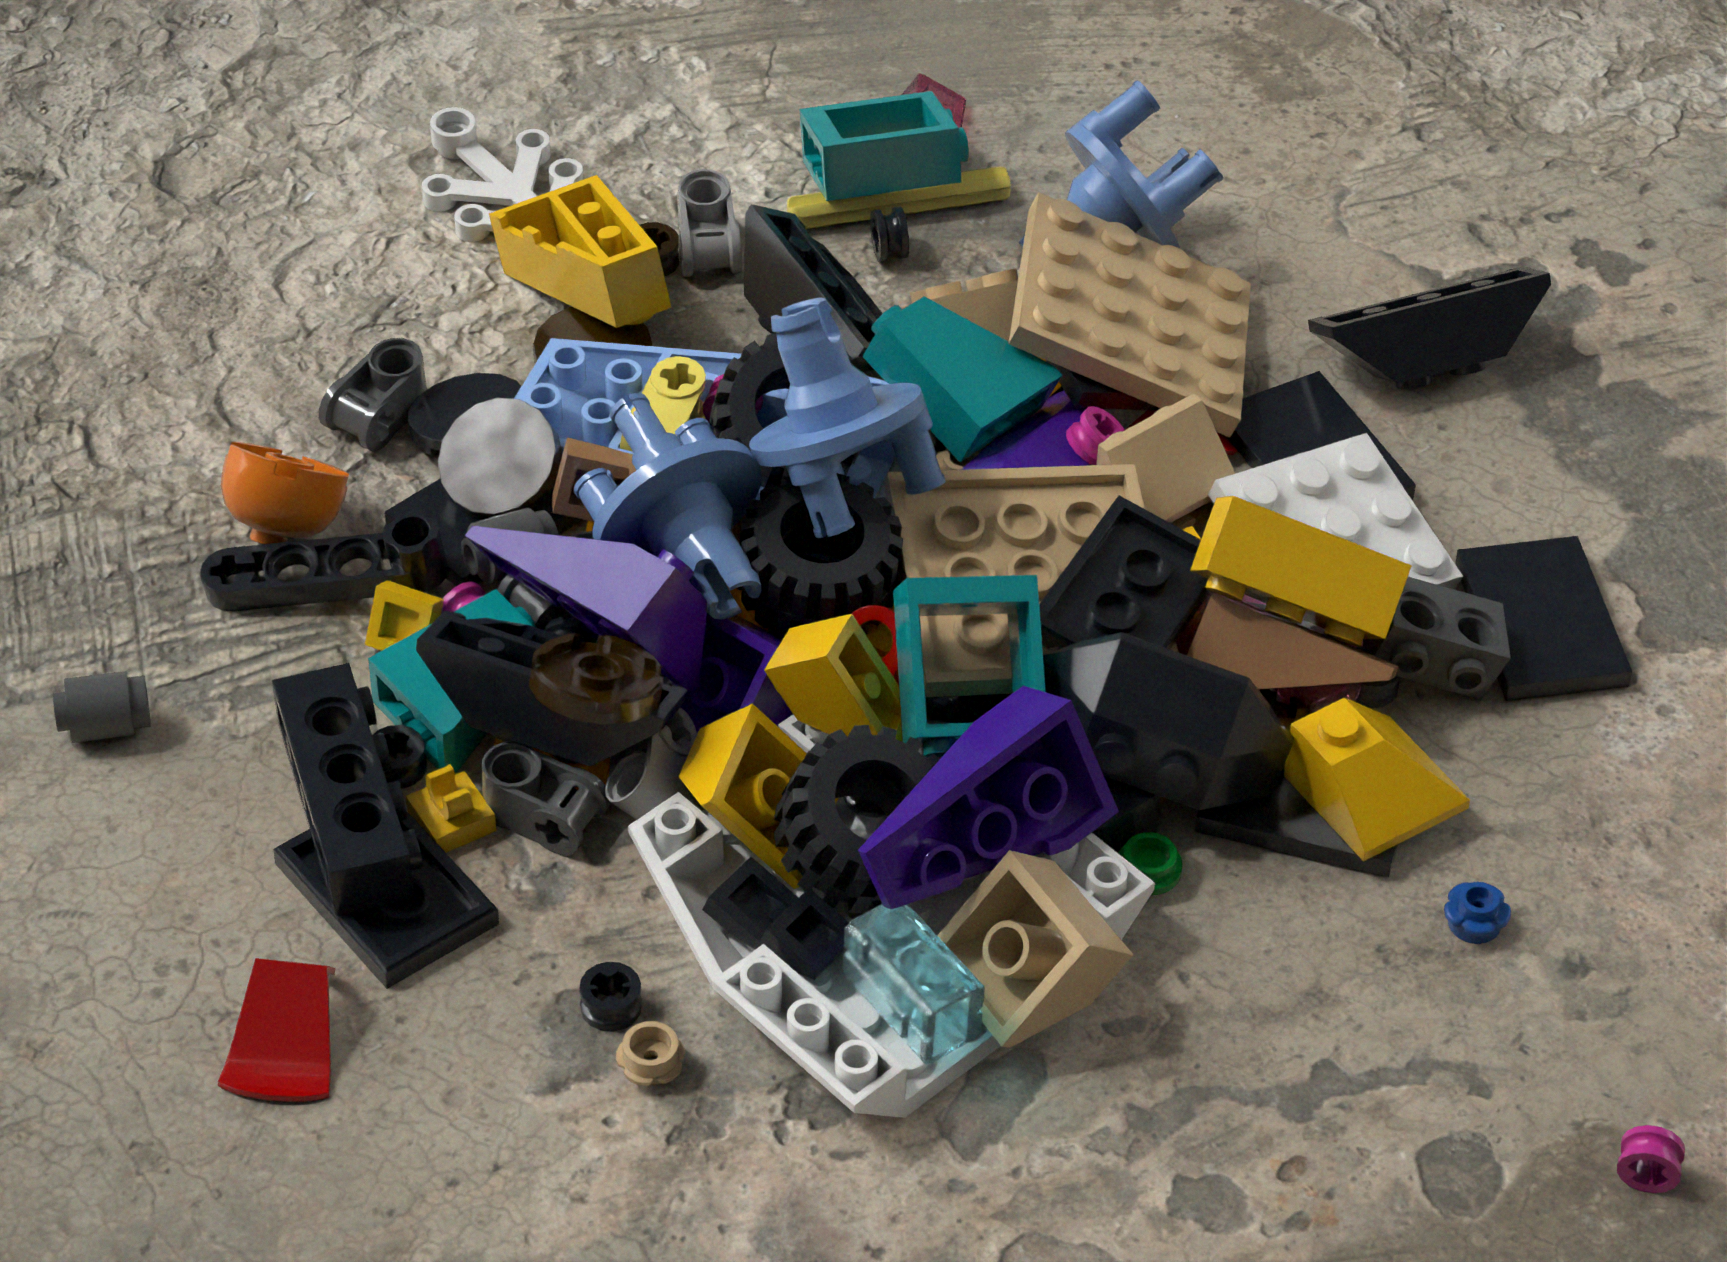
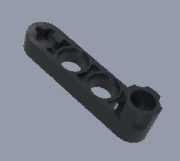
[200,509,449,611]

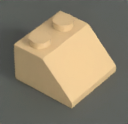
[924,850,1133,1048]

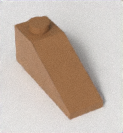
[1187,593,1399,689]

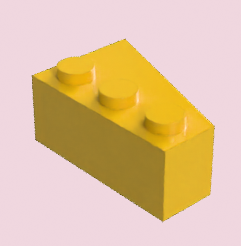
[489,175,672,328]
[1190,496,1412,647]

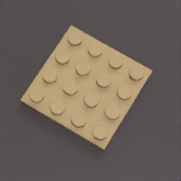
[1009,192,1251,437]
[884,464,1178,697]

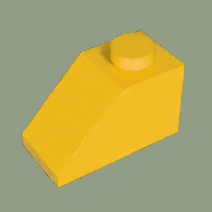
[764,614,903,742]

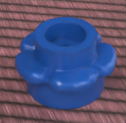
[1444,882,1511,944]

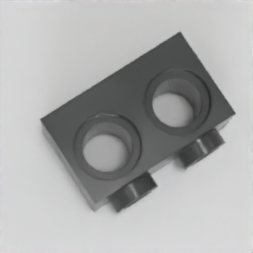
[1363,577,1511,700]

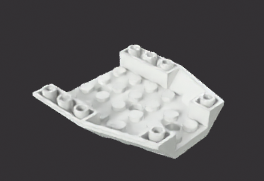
[628,715,1155,1118]

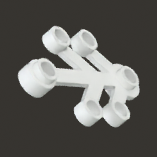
[422,107,583,242]

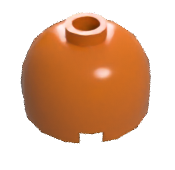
[221,441,349,544]

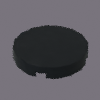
[408,373,521,455]

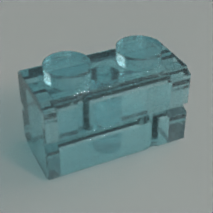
[843,904,985,1064]

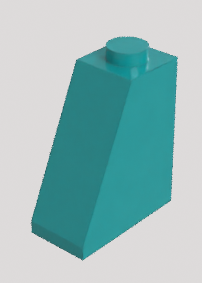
[863,296,1063,462]
[368,589,536,773]

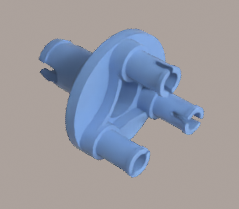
[1019,80,1224,249]
[749,297,946,538]
[574,393,762,619]

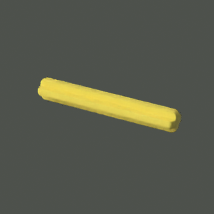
[787,166,1011,229]

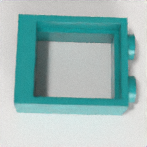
[799,91,969,201]
[893,575,1045,758]

